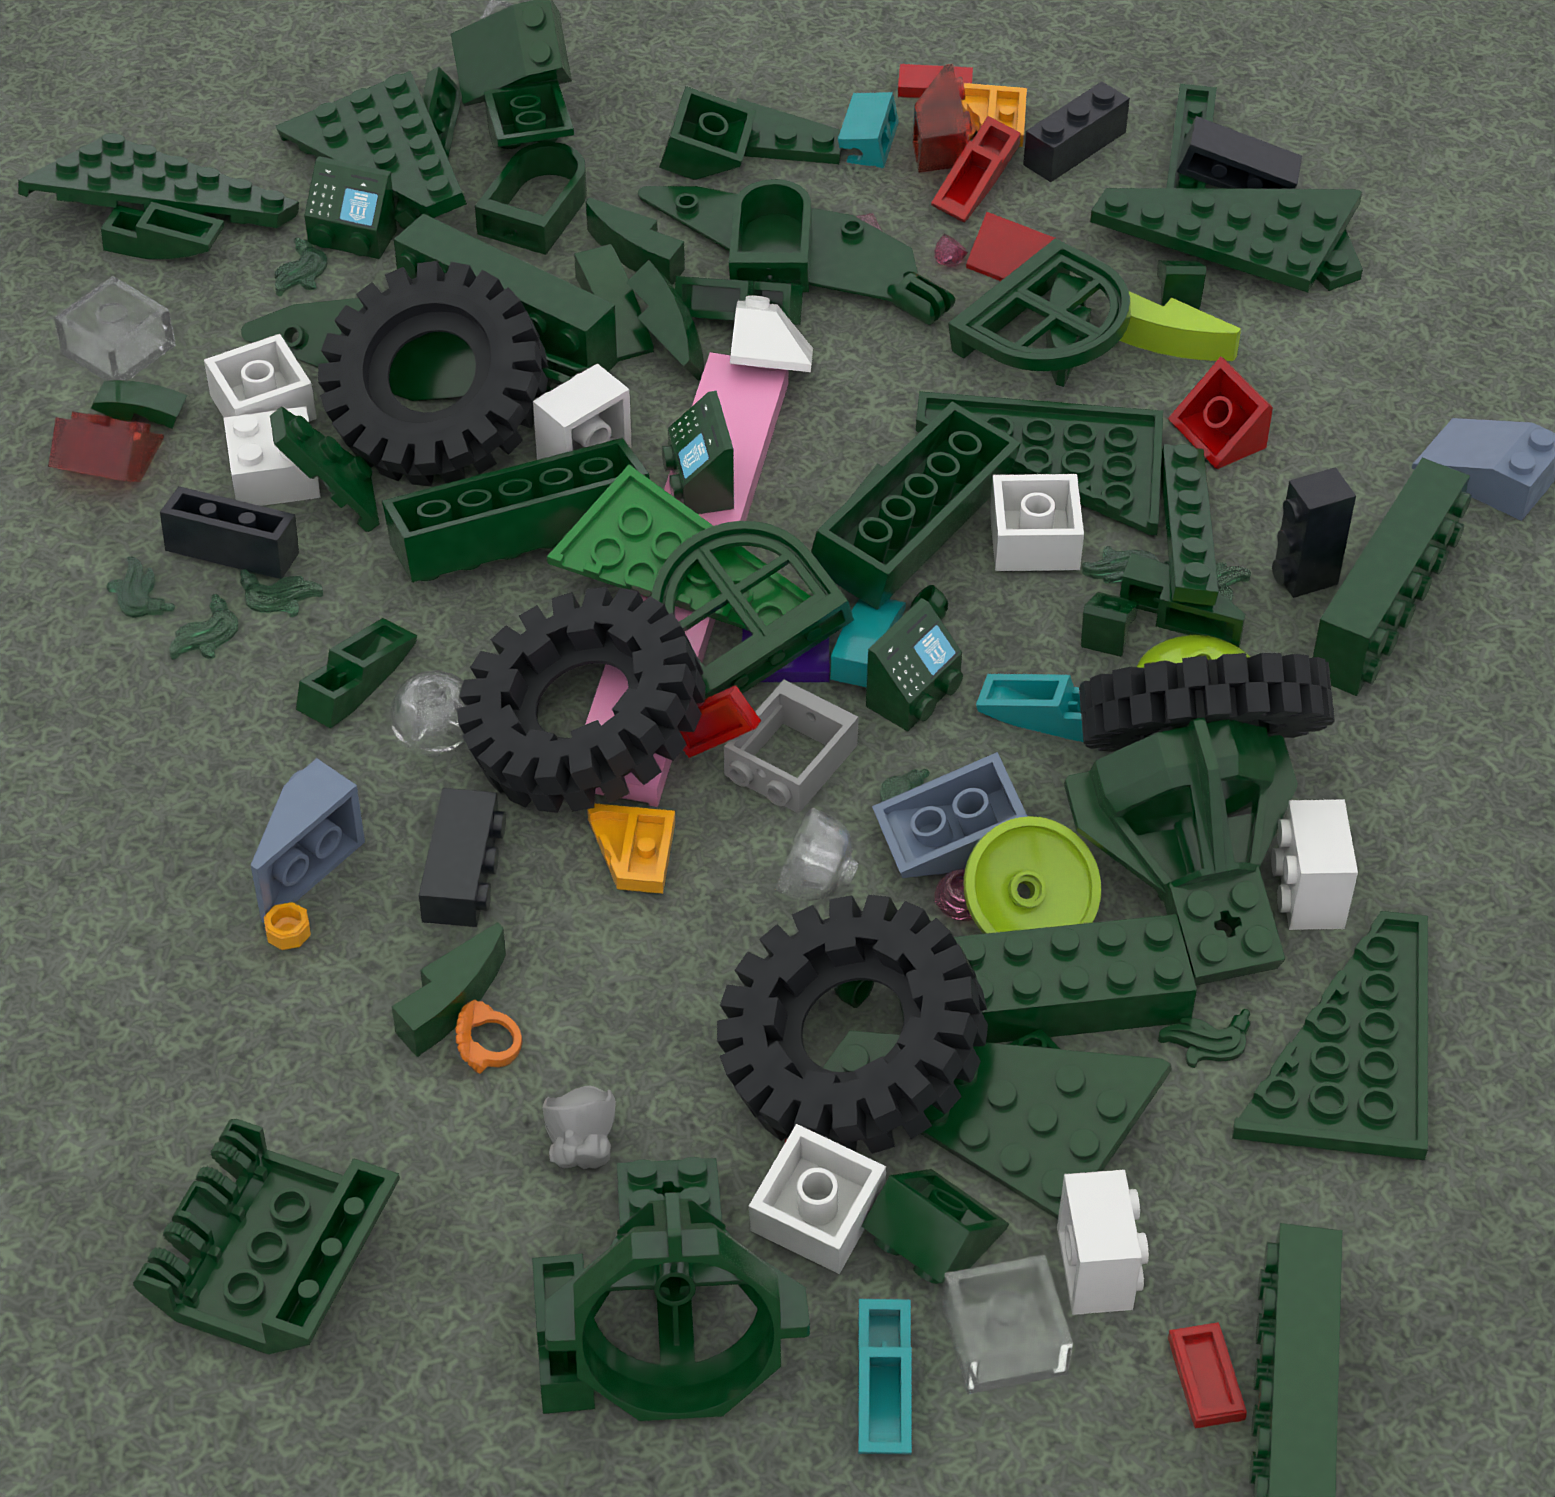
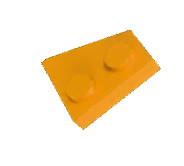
[955,82,1027,147]
[587,803,675,894]

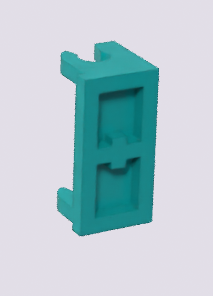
[838,92,899,168]

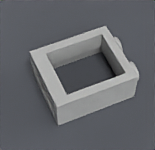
[724,680,859,814]

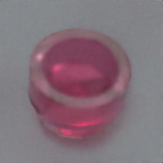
[934,233,968,267]

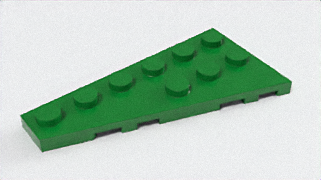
[547,465,812,631]

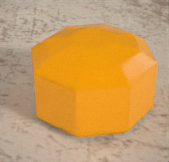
[264,902,311,950]

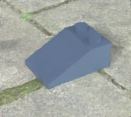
[1412,418,1555,521]
[872,752,1027,878]
[251,758,365,924]

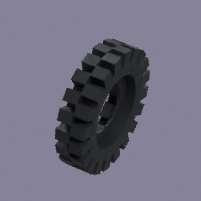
[318,261,548,486]
[457,587,706,813]
[1079,653,1335,752]
[717,895,988,1154]

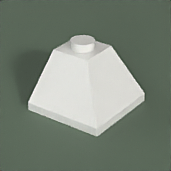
[730,296,813,372]

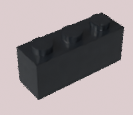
[1023,81,1130,182]
[1177,116,1302,189]
[1272,467,1356,598]
[160,486,299,579]
[418,788,506,927]

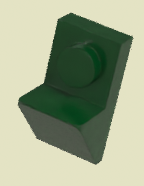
[1157,260,1206,310]
[1081,592,1140,657]

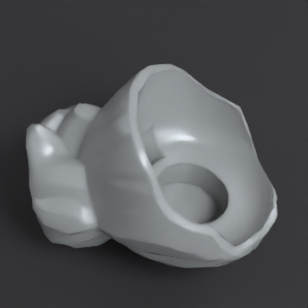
[542,1086,616,1169]

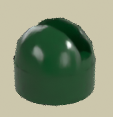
[910,585,948,620]
[834,980,874,1008]

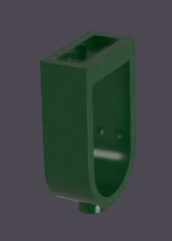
[475,142,587,255]
[728,179,813,292]

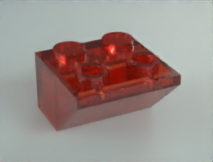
[912,64,972,173]
[48,411,164,482]

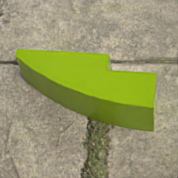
[1119,291,1241,361]

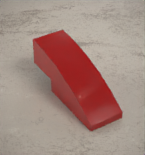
[931,116,1021,223]

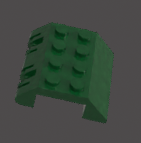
[133,1119,400,1355]

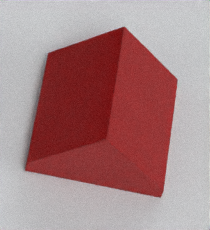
[966,212,1055,281]
[1168,356,1273,469]

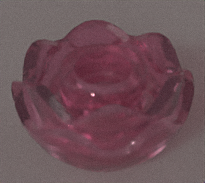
[934,869,973,921]

